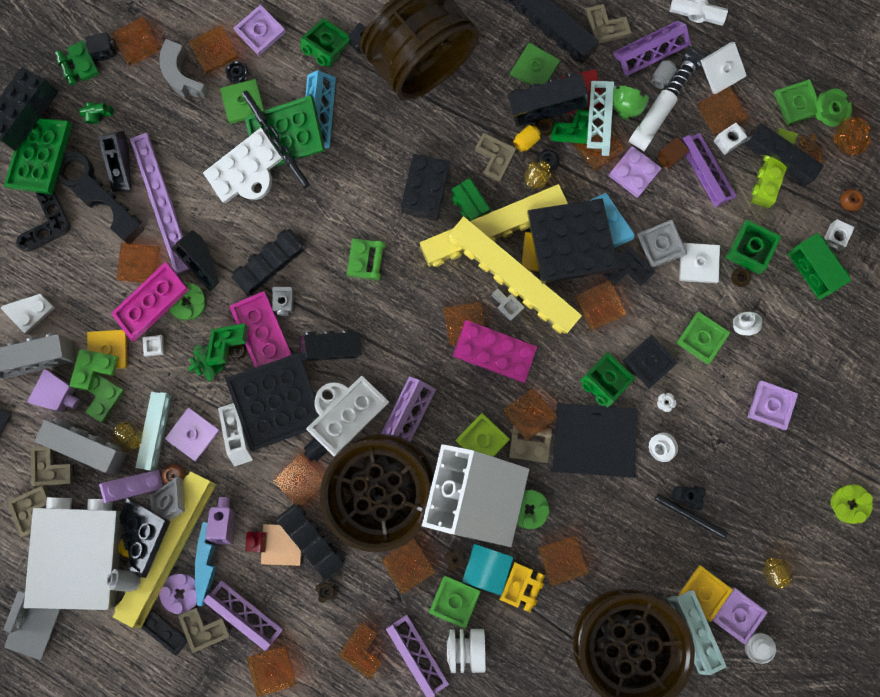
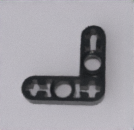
[16,190,71,252]

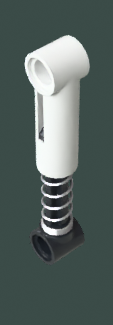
[628,45,708,151]

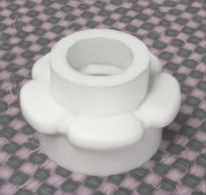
[657,393,676,412]

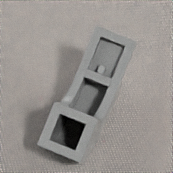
[159,39,208,98]

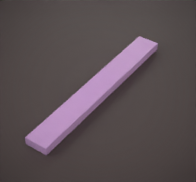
[130,133,191,275]

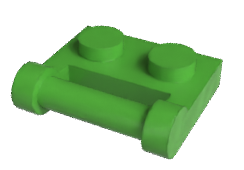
[347,238,386,280]

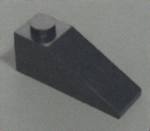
[98,131,131,192]
[171,230,219,291]

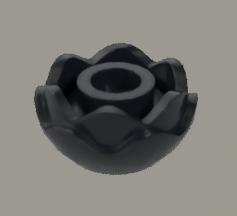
[225,61,249,84]
[536,149,559,173]

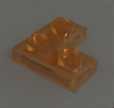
[338,622,383,680]

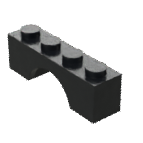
[743,123,824,186]
[72,174,145,245]

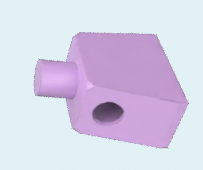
[27,369,80,412]
[206,497,235,545]

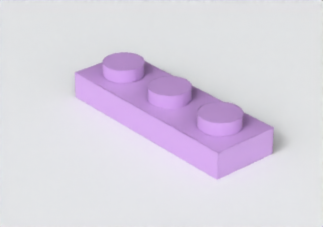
[99,470,163,504]

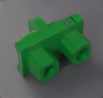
[188,344,223,382]

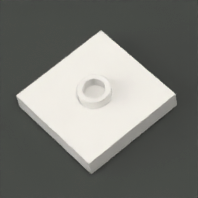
[700,42,747,94]
[679,243,720,284]

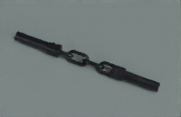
[242,90,310,188]

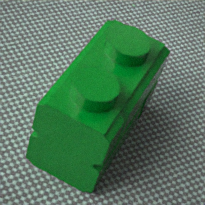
[450,178,491,221]

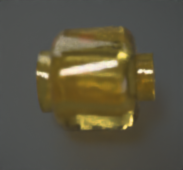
[524,160,552,190]
[112,422,142,450]
[762,557,793,589]

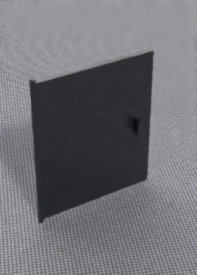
[550,403,637,478]

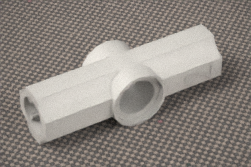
[669,0,728,26]

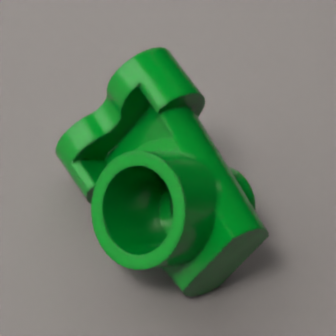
[79,103,114,124]

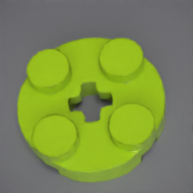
[831,484,873,524]

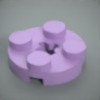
[159,573,197,614]

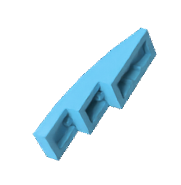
[195,522,217,606]

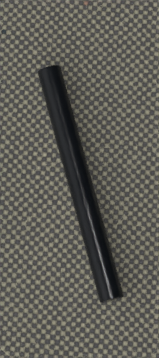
[654,493,728,539]

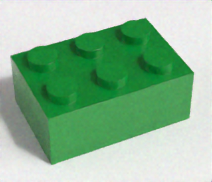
[787,232,852,300]

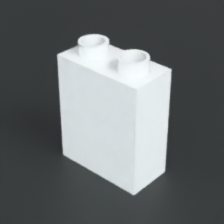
[422,445,529,547]
[24,497,122,610]

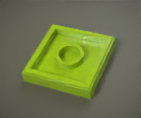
[455,413,510,457]

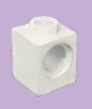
[714,123,747,155]
[824,219,854,252]

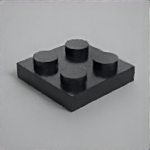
[622,334,678,389]

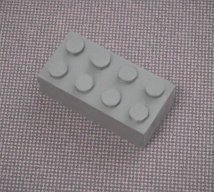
[0,333,76,379]
[34,418,128,474]

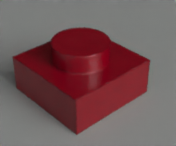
[245,531,267,552]

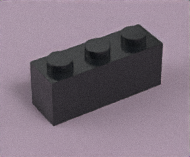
[299,330,362,362]

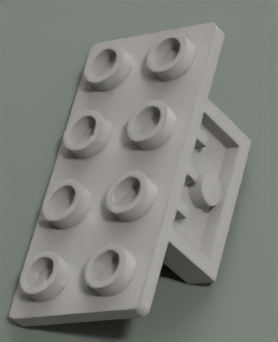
[3,590,61,660]

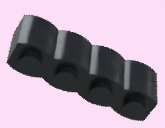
[232,229,306,297]
[275,504,344,581]

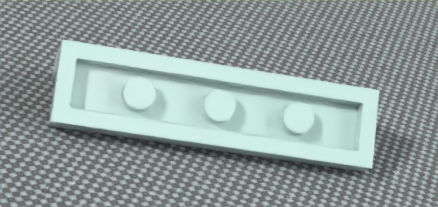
[587,81,614,156]
[135,392,172,471]
[667,590,727,675]

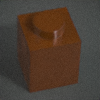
[657,137,690,170]

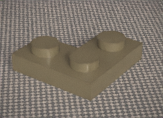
[585,4,631,44]
[475,133,517,183]
[31,446,73,487]
[7,486,50,538]
[178,607,231,653]

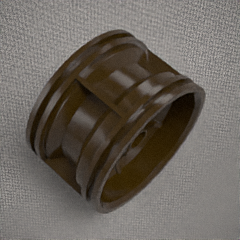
[360,0,480,101]
[320,434,434,552]
[572,589,695,697]

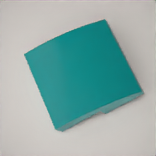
[462,544,513,595]

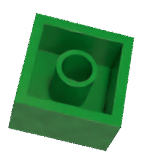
[725,220,782,275]

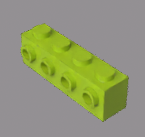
[751,128,798,209]

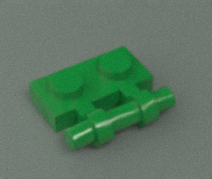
[55,40,100,86]

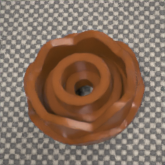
[840,189,864,212]
[161,464,186,485]

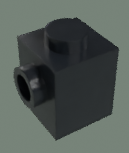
[85,32,117,61]

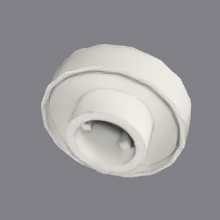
[733,312,762,335]
[649,433,678,462]
[745,633,776,664]

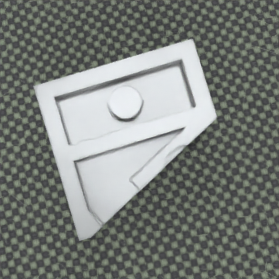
[1,294,55,334]

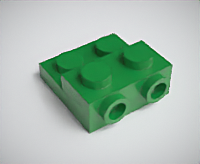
[300,17,350,67]
[580,352,636,407]

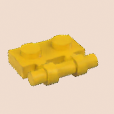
[500,562,545,613]

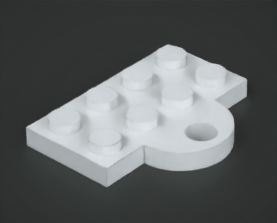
[203,128,283,204]
[306,376,389,457]

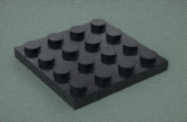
[527,198,619,284]
[225,352,320,452]

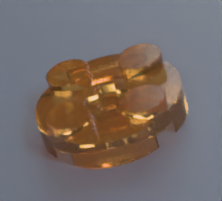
[833,117,871,156]

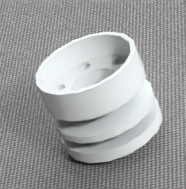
[447,629,485,673]

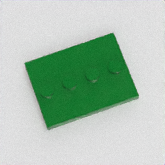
[245,95,326,167]
[4,118,73,195]

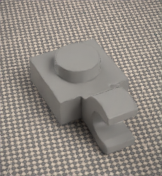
[491,288,524,321]

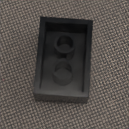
[401,154,450,221]

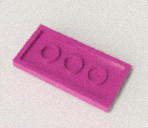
[111,262,190,342]
[229,291,292,368]
[452,320,537,383]

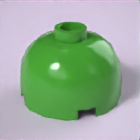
[612,86,649,120]

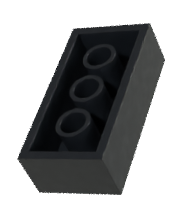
[0,67,59,151]
[508,73,588,127]

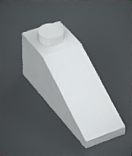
[218,403,253,467]

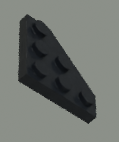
[120,498,171,578]

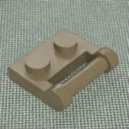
[509,423,552,463]

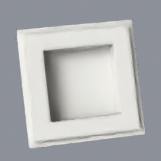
[142,335,165,357]

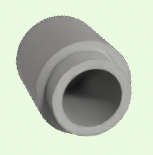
[651,60,677,89]
[107,569,140,592]

